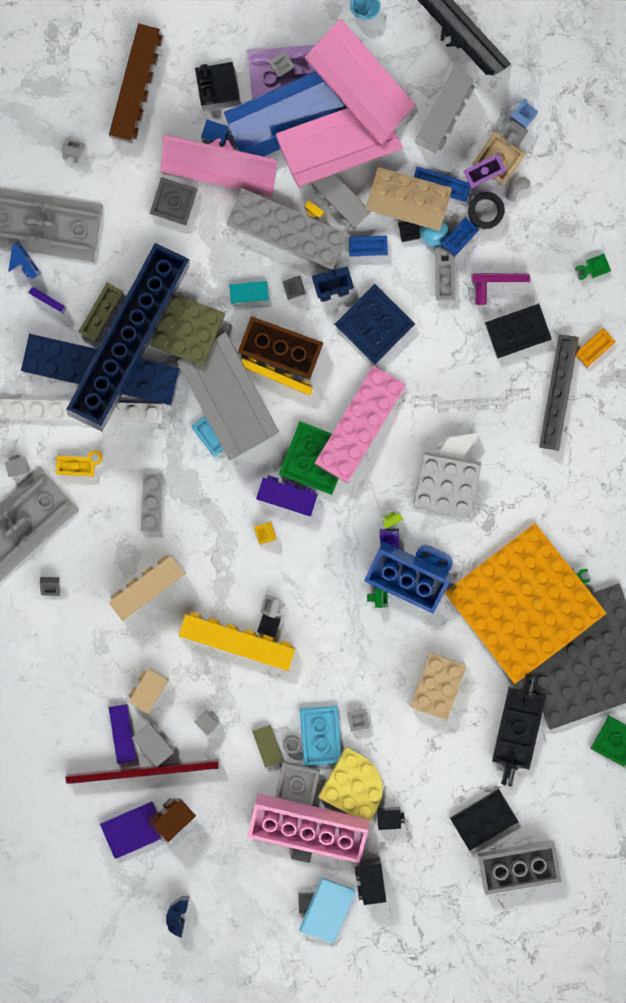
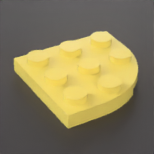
[318,747,383,822]

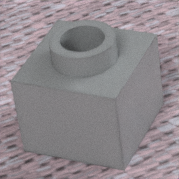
[4,455,30,477]
[194,710,219,736]

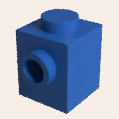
[201,119,231,147]

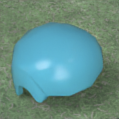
[350,0,381,21]
[420,220,449,248]

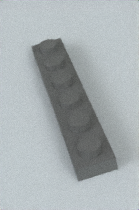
[539,334,579,451]

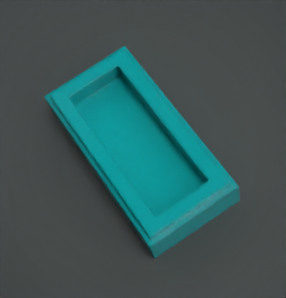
[229,281,269,304]

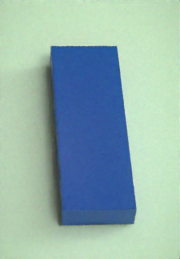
[414,166,471,203]

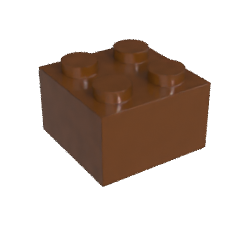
[147,798,196,843]

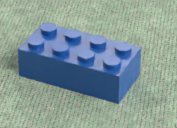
[364,541,452,614]

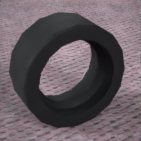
[468,192,505,230]

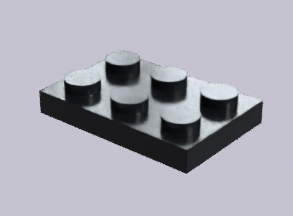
[485,303,552,359]
[449,788,519,851]

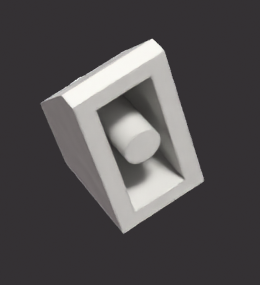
[437,433,479,459]

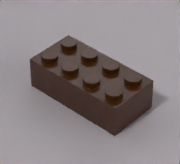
[238,316,324,380]

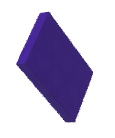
[100,801,160,859]

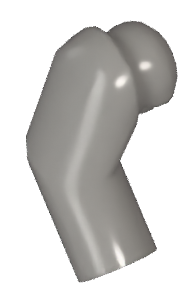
[506,177,531,202]

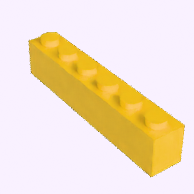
[179,611,295,671]

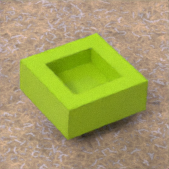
[382,511,403,529]

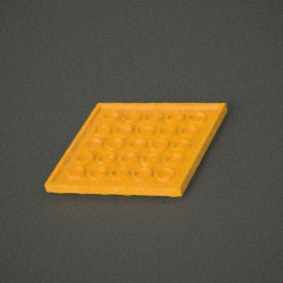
[445,523,607,684]

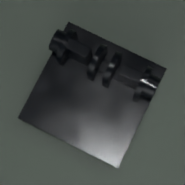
[195,62,239,106]

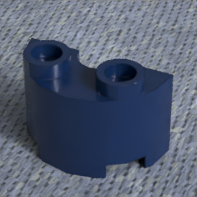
[311,266,354,302]
[166,896,190,938]

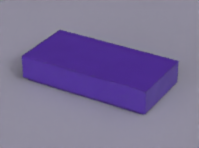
[28,287,67,314]

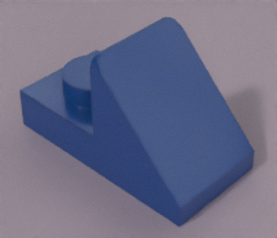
[8,242,41,279]

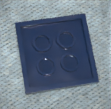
[334,283,415,365]

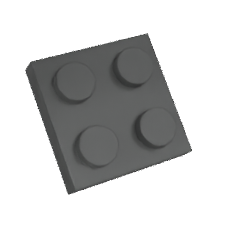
[149,177,198,226]

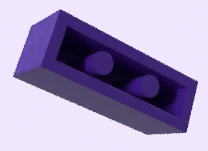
[256,475,318,517]

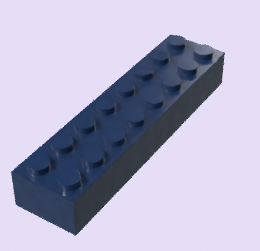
[21,333,181,406]

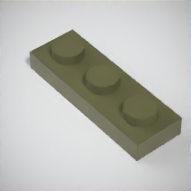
[78,282,124,342]

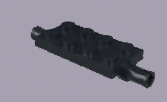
[492,673,546,787]

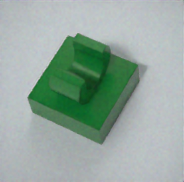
[367,588,388,608]

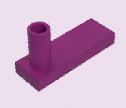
[471,273,530,305]

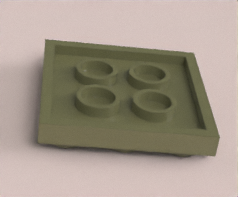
[151,294,226,367]

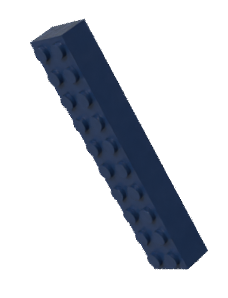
[66,243,190,432]

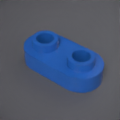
[416,545,453,572]

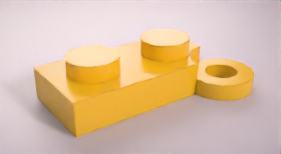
[56,450,103,477]

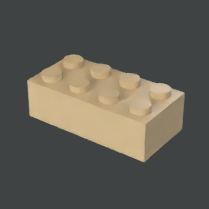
[366,167,452,231]
[109,555,186,621]

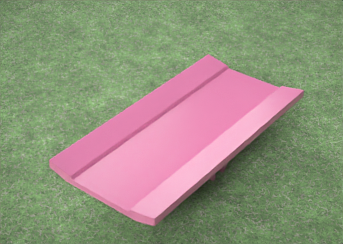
[305,19,416,144]
[276,108,403,187]
[160,135,278,197]

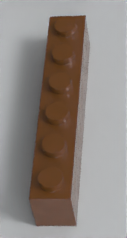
[109,23,164,144]

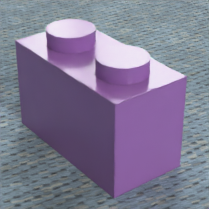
[463,153,507,188]

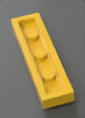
[241,357,313,396]

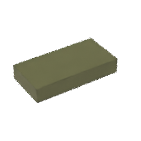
[252,725,283,767]

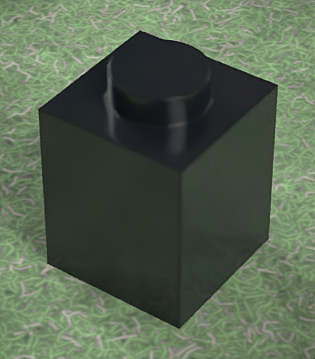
[377,807,405,830]

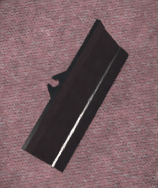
[417,0,511,76]

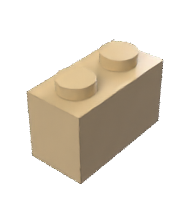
[128,668,169,714]

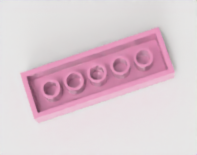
[247,793,370,863]

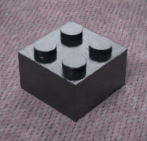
[355,858,387,905]

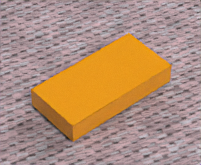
[576,328,616,368]

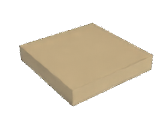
[472,132,526,185]

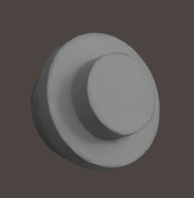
[283,735,302,754]

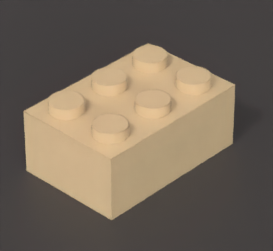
[410,651,467,720]

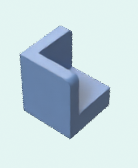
[509,98,538,128]

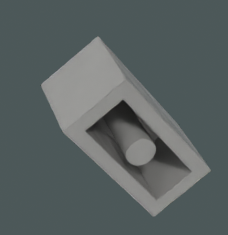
[132,721,175,767]

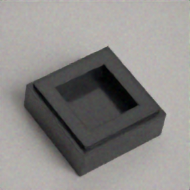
[398,222,421,243]
[257,614,281,638]

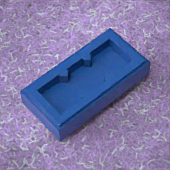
[441,217,480,257]
[349,236,388,257]

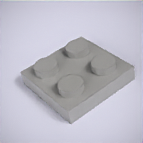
[275,761,320,806]

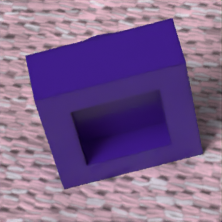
[379,528,400,549]

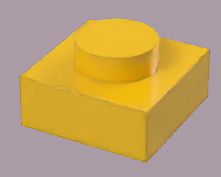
[304,200,324,220]
[254,521,277,545]

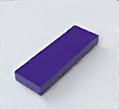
[108,704,136,764]

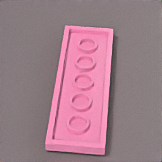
[314,365,406,483]

